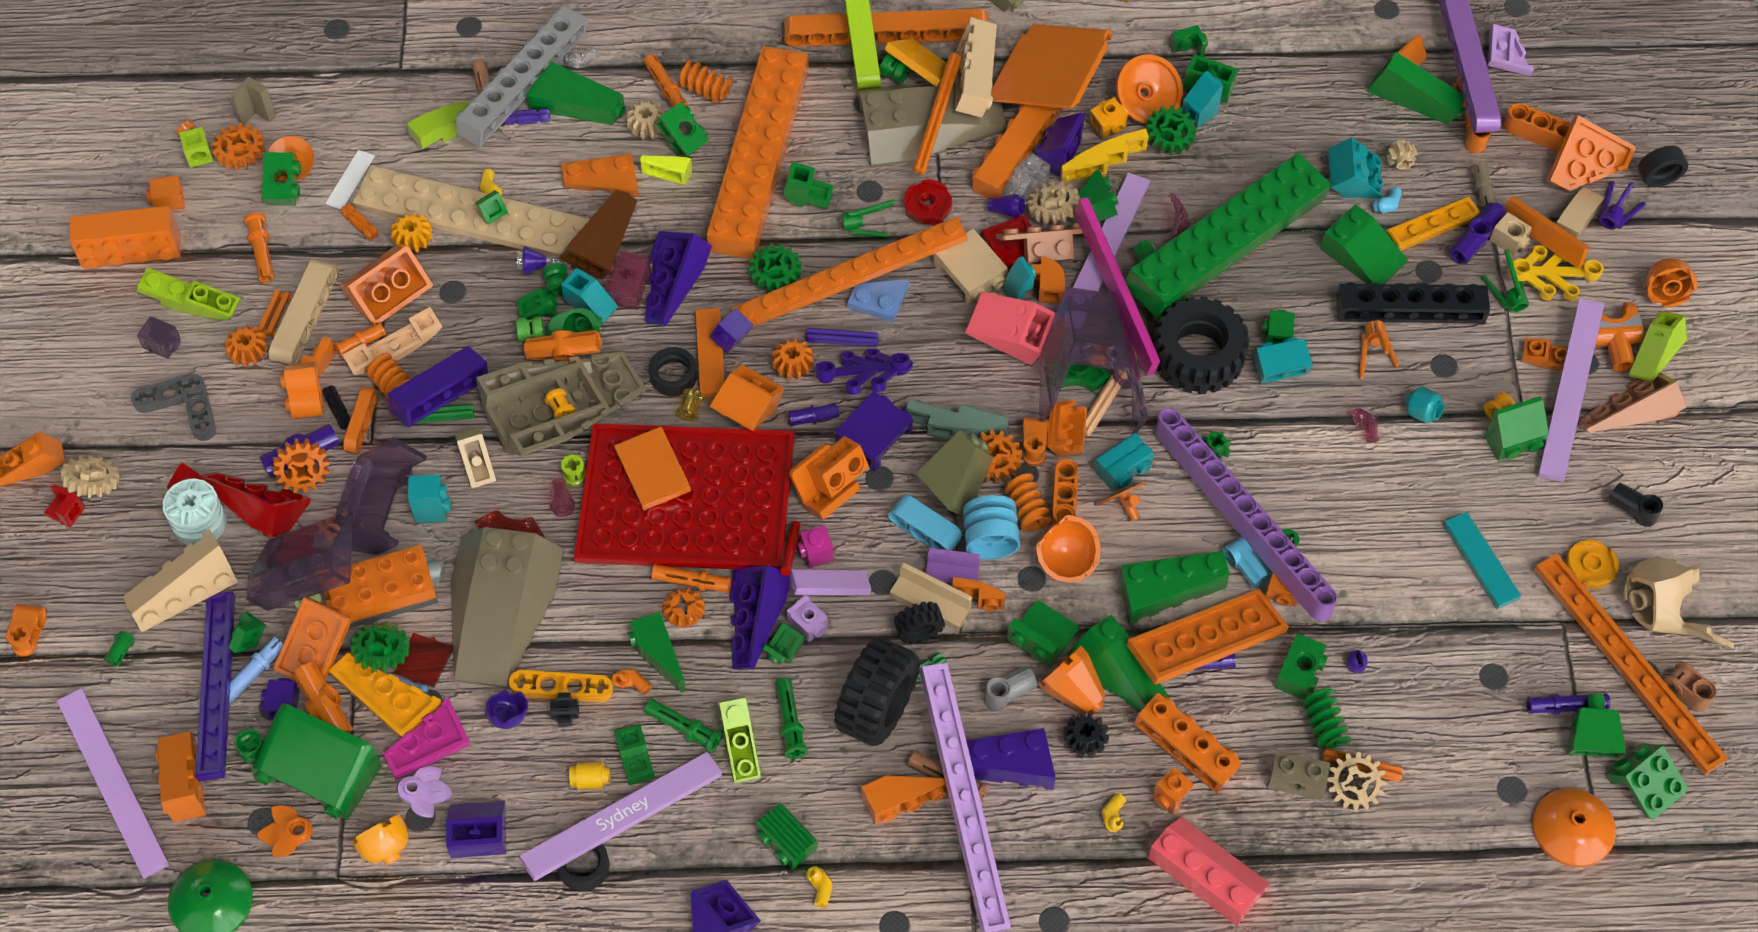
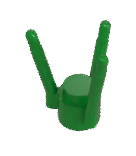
[842,199,896,237]
[1481,249,1529,313]

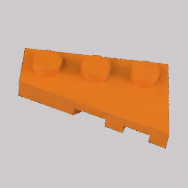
[561,153,639,197]

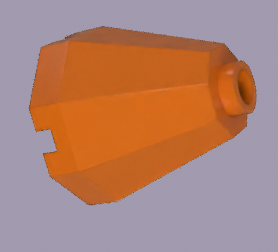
[1038,646,1106,715]

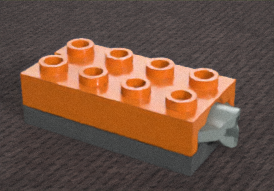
[319,544,444,629]

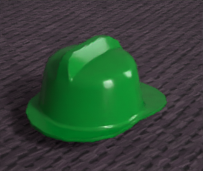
[547,308,602,336]

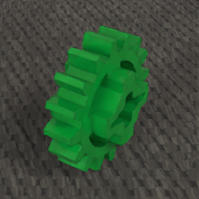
[1146,105,1197,155]
[749,243,802,293]
[351,621,409,672]

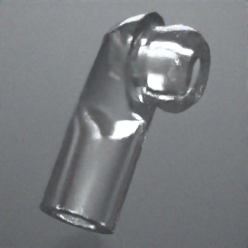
[562,47,598,69]

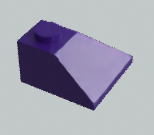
[690,880,761,932]

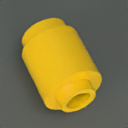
[569,762,610,790]

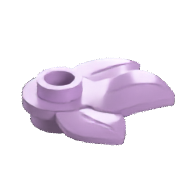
[397,766,453,818]

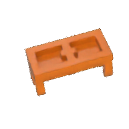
[1047,400,1087,458]

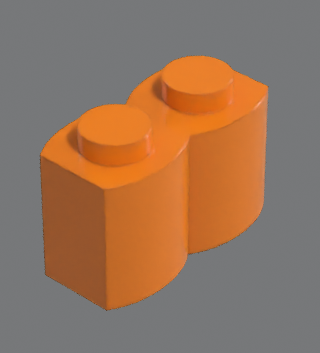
[280,362,324,419]

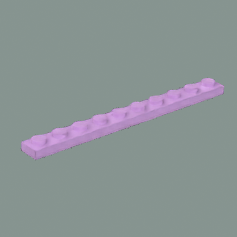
[919,663,1011,932]

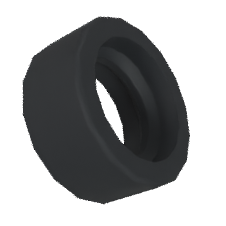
[1638,145,1688,187]
[649,347,697,396]
[557,844,610,891]

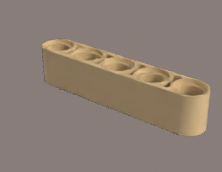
[269,259,338,365]

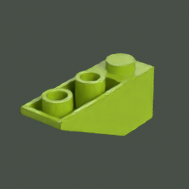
[1629,311,1687,381]
[718,696,761,783]

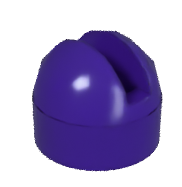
[1345,650,1368,673]

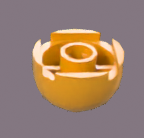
[351,814,409,866]

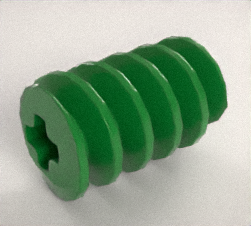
[1303,688,1351,749]

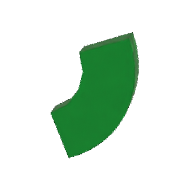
[1041,360,1112,393]

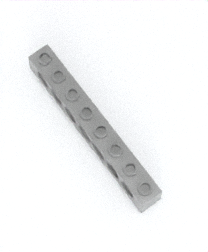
[455,6,587,147]

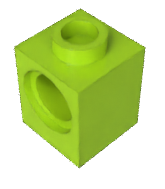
[179,126,214,168]

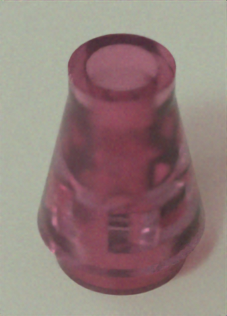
[550,478,575,517]

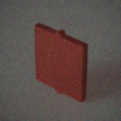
[394,633,453,688]

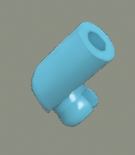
[1372,187,1402,213]

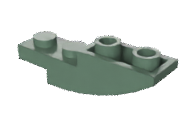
[906,400,1009,440]

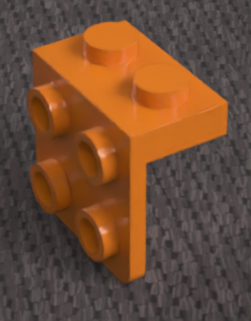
[789,443,861,520]

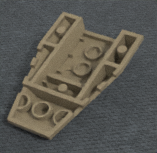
[856,84,1007,168]
[476,351,646,457]
[451,527,564,688]

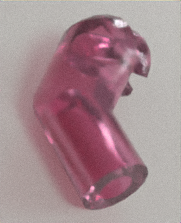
[1351,408,1379,443]

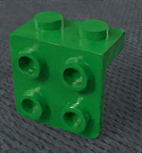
[1007,601,1079,668]
[1606,743,1688,819]

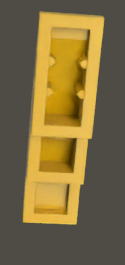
[1060,128,1149,183]

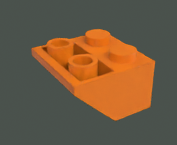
[710,364,784,431]

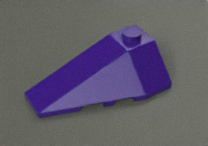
[645,231,712,326]
[730,565,790,670]

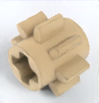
[1386,140,1418,170]

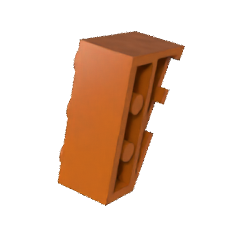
[155,731,207,823]

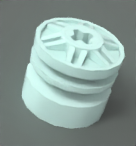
[163,479,227,546]

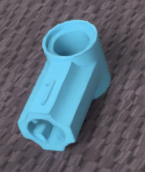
[1222,537,1272,588]

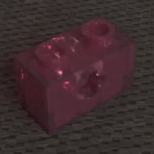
[605,252,651,310]

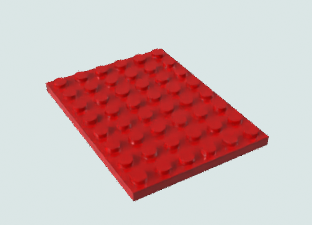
[574,423,795,570]

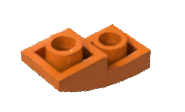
[296,337,336,377]
[1523,338,1568,372]
[952,577,1005,611]

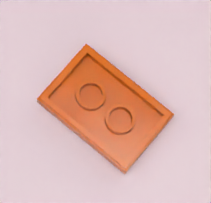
[614,427,691,511]
[272,597,353,681]

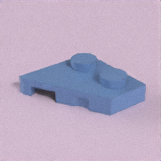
[847,279,910,323]

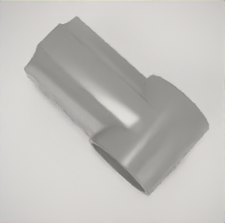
[985,666,1038,711]

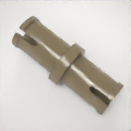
[1471,162,1496,210]

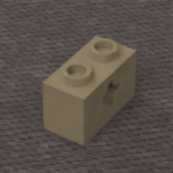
[1268,751,1330,800]

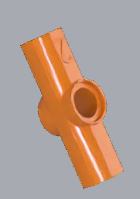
[524,330,602,361]
[293,662,353,734]

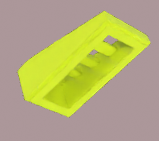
[640,155,692,185]

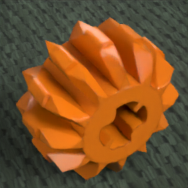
[224,324,268,368]
[772,337,814,381]

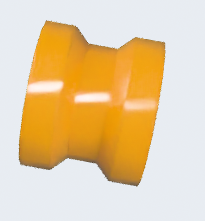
[1484,391,1515,419]

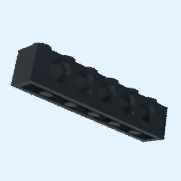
[1336,282,1490,324]

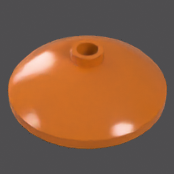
[1116,54,1183,125]
[1532,788,1616,867]

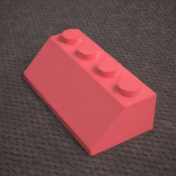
[1148,817,1270,926]

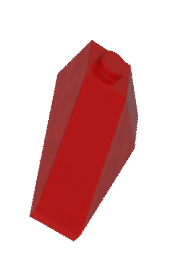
[197,472,311,537]

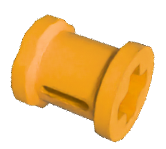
[544,388,575,419]

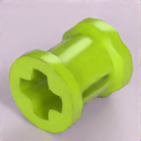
[561,454,586,487]

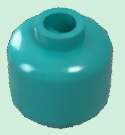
[1405,386,1445,423]

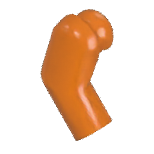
[611,669,652,695]

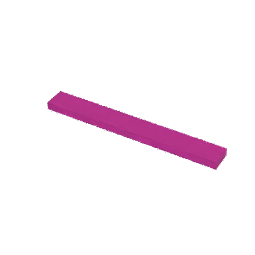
[1074,198,1160,376]

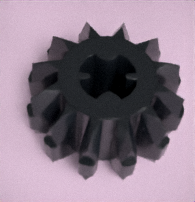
[1063,712,1109,759]

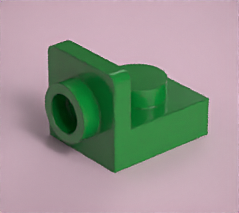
[1170,25,1208,56]
[516,288,558,320]
[228,612,266,653]

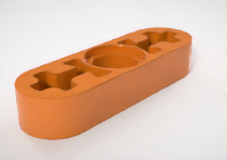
[343,387,378,454]

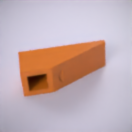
[0,431,65,487]
[861,776,948,824]

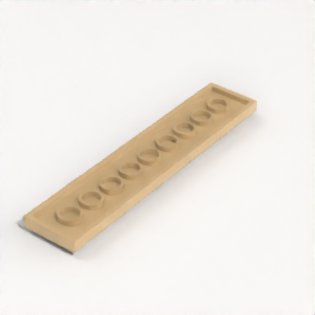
[353,165,590,259]

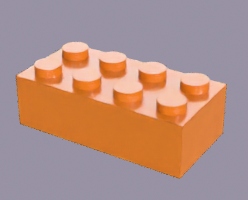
[69,206,181,269]

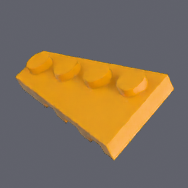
[328,653,442,738]

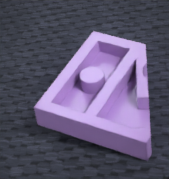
[1487,24,1534,76]

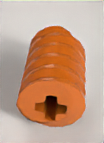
[679,60,733,103]
[366,352,411,399]
[1005,473,1052,532]

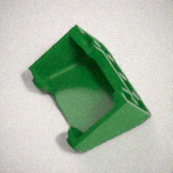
[252,703,382,821]

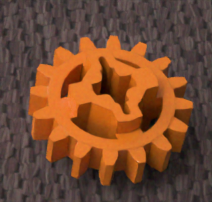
[212,122,266,171]
[980,430,1022,483]
[272,438,330,493]

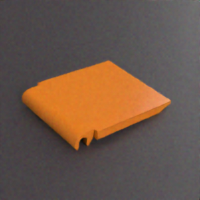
[991,24,1112,109]

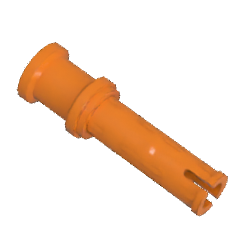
[244,212,275,283]

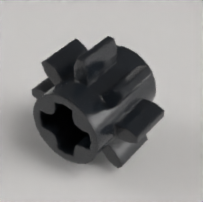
[550,692,579,726]

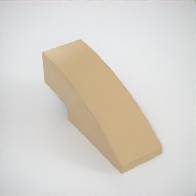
[1556,187,1605,239]

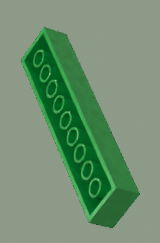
[1125,152,1332,319]

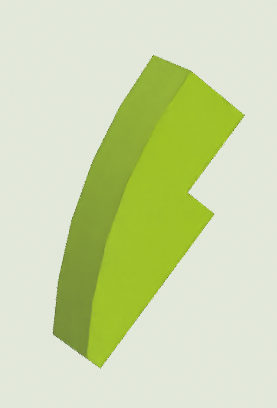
[407,102,470,149]

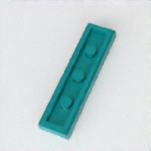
[1443,512,1521,609]

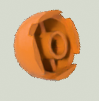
[1645,258,1697,308]

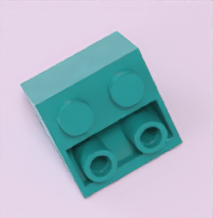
[1328,137,1383,199]

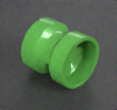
[516,316,544,343]

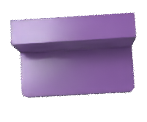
[926,548,980,586]

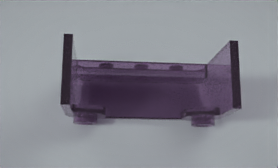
[327,437,427,555]

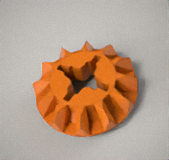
[663,588,705,627]

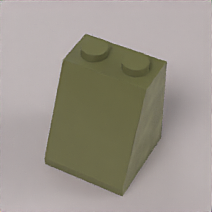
[916,430,994,516]

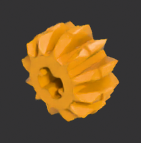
[391,212,432,253]

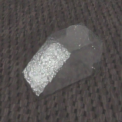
[1000,153,1050,205]

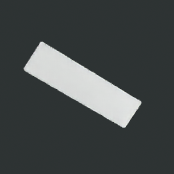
[325,150,375,209]

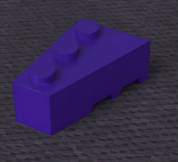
[966,728,1056,790]

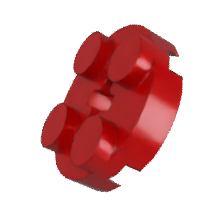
[904,179,952,226]

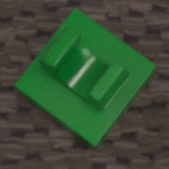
[475,190,508,225]

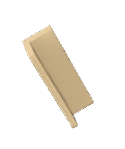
[890,563,972,631]

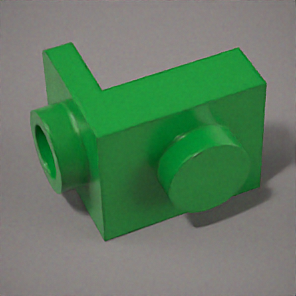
[762,622,807,665]

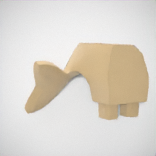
[1624,556,1734,649]

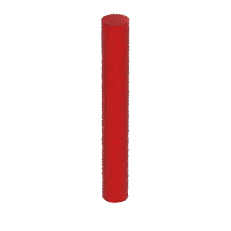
[780,521,801,576]

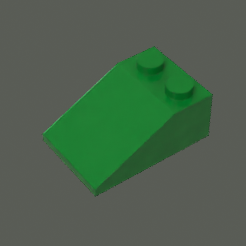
[1320,204,1408,284]

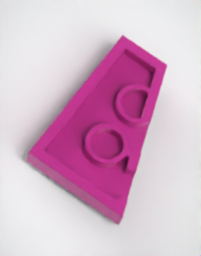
[384,698,471,780]

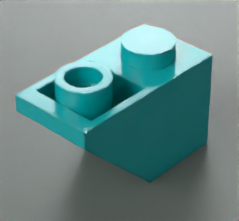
[1181,71,1223,128]
[561,268,618,324]

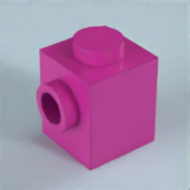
[797,525,834,569]

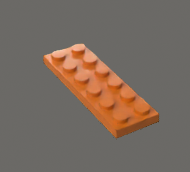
[1127,589,1289,685]

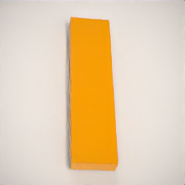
[1386,196,1481,251]

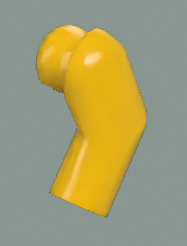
[480,169,503,196]

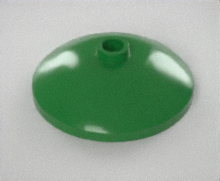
[168,860,253,932]

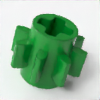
[1201,430,1231,460]

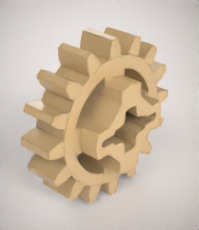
[1027,181,1080,225]
[61,455,120,498]
[1327,751,1387,811]

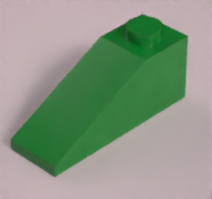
[627,612,686,693]

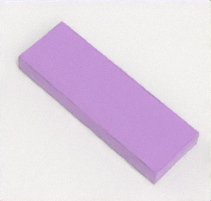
[789,569,871,596]

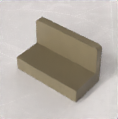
[230,76,276,125]

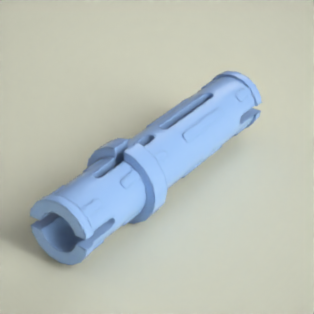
[229,636,283,706]

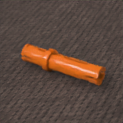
[643,54,688,108]
[652,564,732,594]

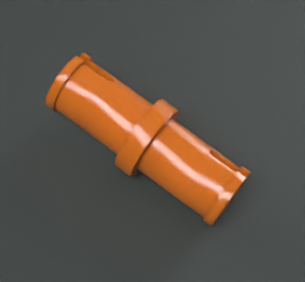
[334,322,386,358]

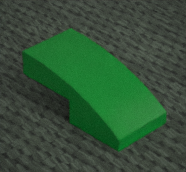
[614,724,655,785]

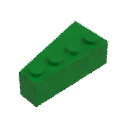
[1119,551,1230,625]

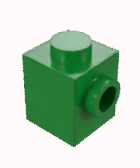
[1262,310,1295,345]

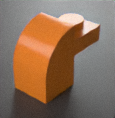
[1027,256,1065,304]

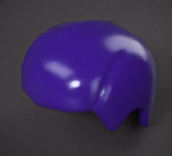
[485,689,528,729]

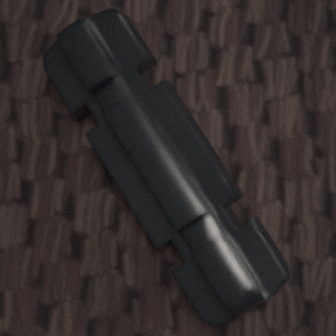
[322,385,351,430]

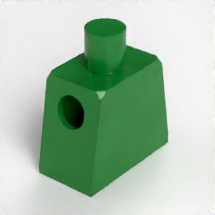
[1567,694,1626,758]

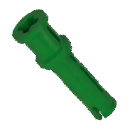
[775,678,808,759]
[644,698,723,753]

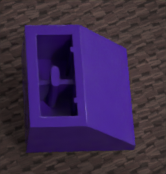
[446,801,506,858]

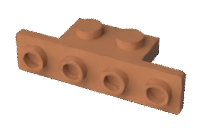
[996,223,1083,263]

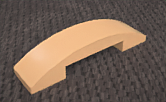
[342,307,442,375]

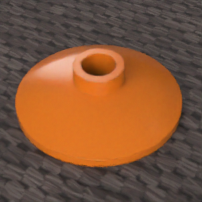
[268,136,315,182]

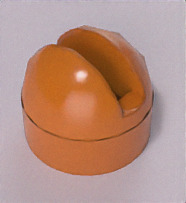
[175,119,196,136]

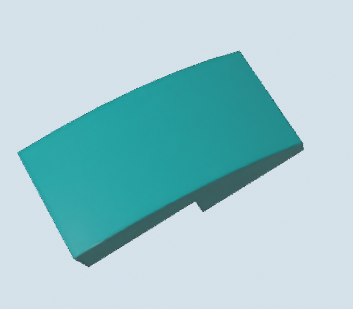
[1003,256,1036,300]

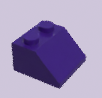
[1035,112,1085,176]

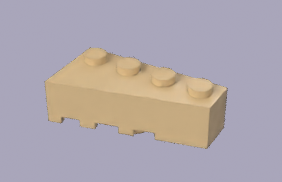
[955,17,997,118]
[123,529,238,632]

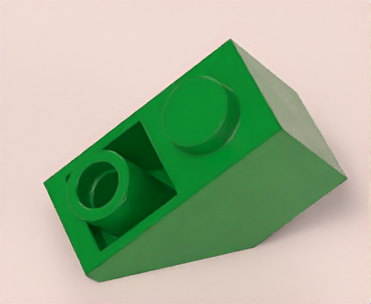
[1079,168,1119,222]

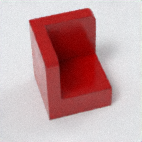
[44,484,85,528]

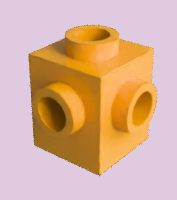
[1090,97,1128,140]

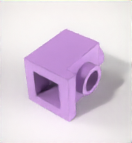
[787,595,828,642]

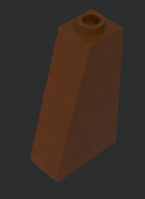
[559,189,638,280]

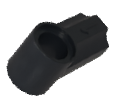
[1608,482,1663,527]

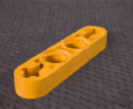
[509,670,614,703]

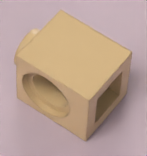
[1489,212,1532,256]

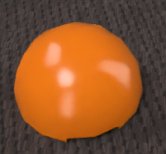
[1035,515,1101,583]

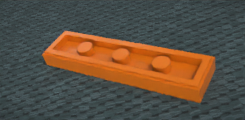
[1505,196,1589,268]
[696,308,725,398]

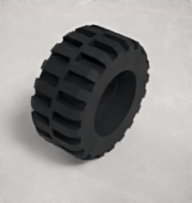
[1152,296,1249,394]
[834,637,920,746]

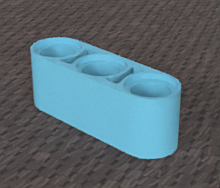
[888,495,963,550]

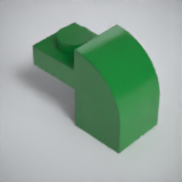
[784,161,834,209]

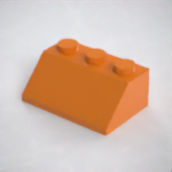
[339,244,434,325]

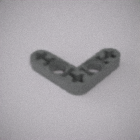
[131,374,216,441]

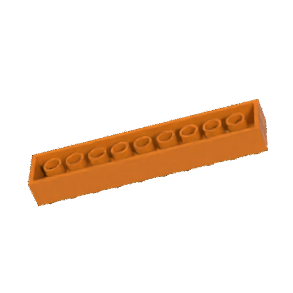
[707,46,809,259]

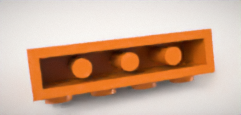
[1134,693,1242,794]

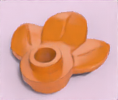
[257,805,313,857]

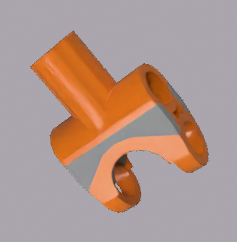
[1595,302,1644,372]

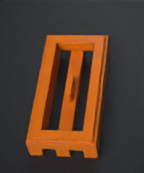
[258,290,294,338]

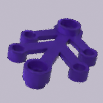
[815,348,913,395]

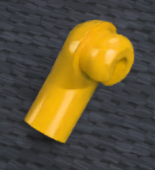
[1101,792,1127,832]
[806,866,833,908]

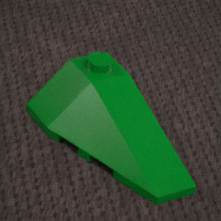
[1067,614,1170,712]

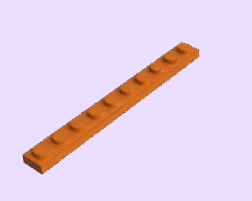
[732,216,968,328]
[1534,553,1729,776]

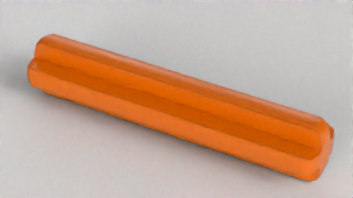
[1322,748,1403,782]

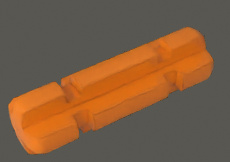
[341,203,379,241]

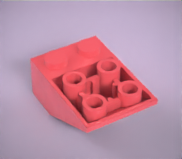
[965,292,1057,365]

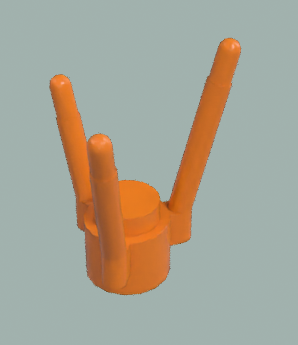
[1359,320,1399,379]

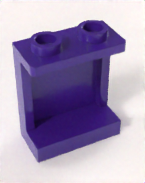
[835,391,913,472]

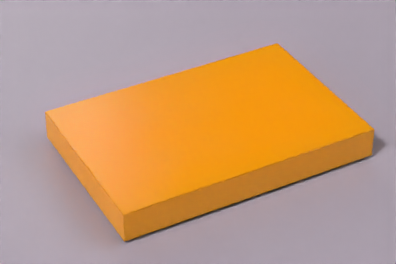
[885,38,955,87]

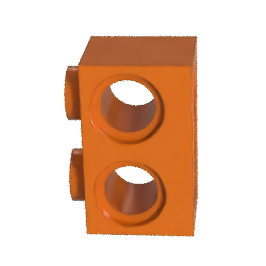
[807,436,869,498]

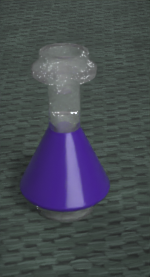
[517,246,571,275]

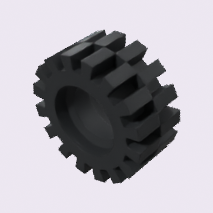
[894,601,945,644]

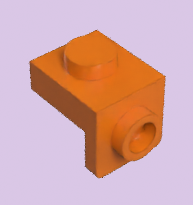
[1153,767,1194,815]

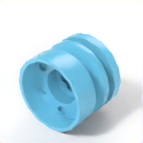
[963,495,1020,560]

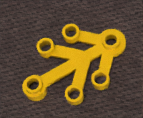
[1508,245,1604,301]

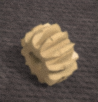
[626,100,665,140]

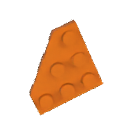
[1546,116,1636,191]

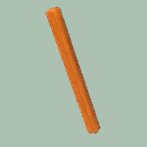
[913,53,962,175]

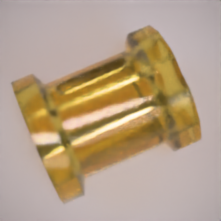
[676,388,705,422]

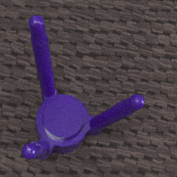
[1597,180,1646,230]

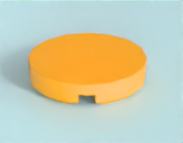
[1565,539,1619,589]

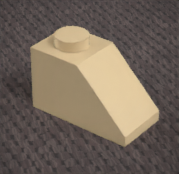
[454,427,496,489]

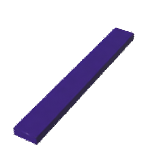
[195,591,235,782]

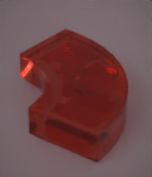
[475,509,545,538]

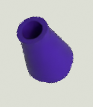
[987,194,1025,218]

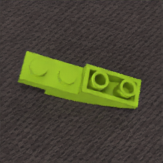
[137,267,241,320]

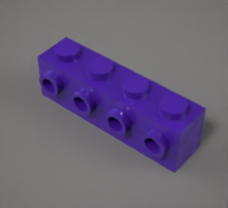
[387,346,488,427]

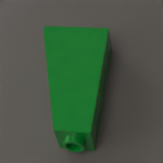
[1367,52,1465,125]
[526,61,626,125]

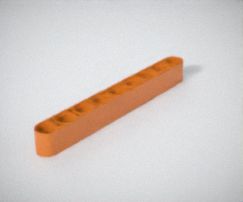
[784,9,989,47]

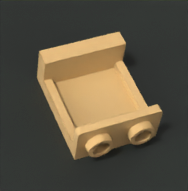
[933,228,1008,305]

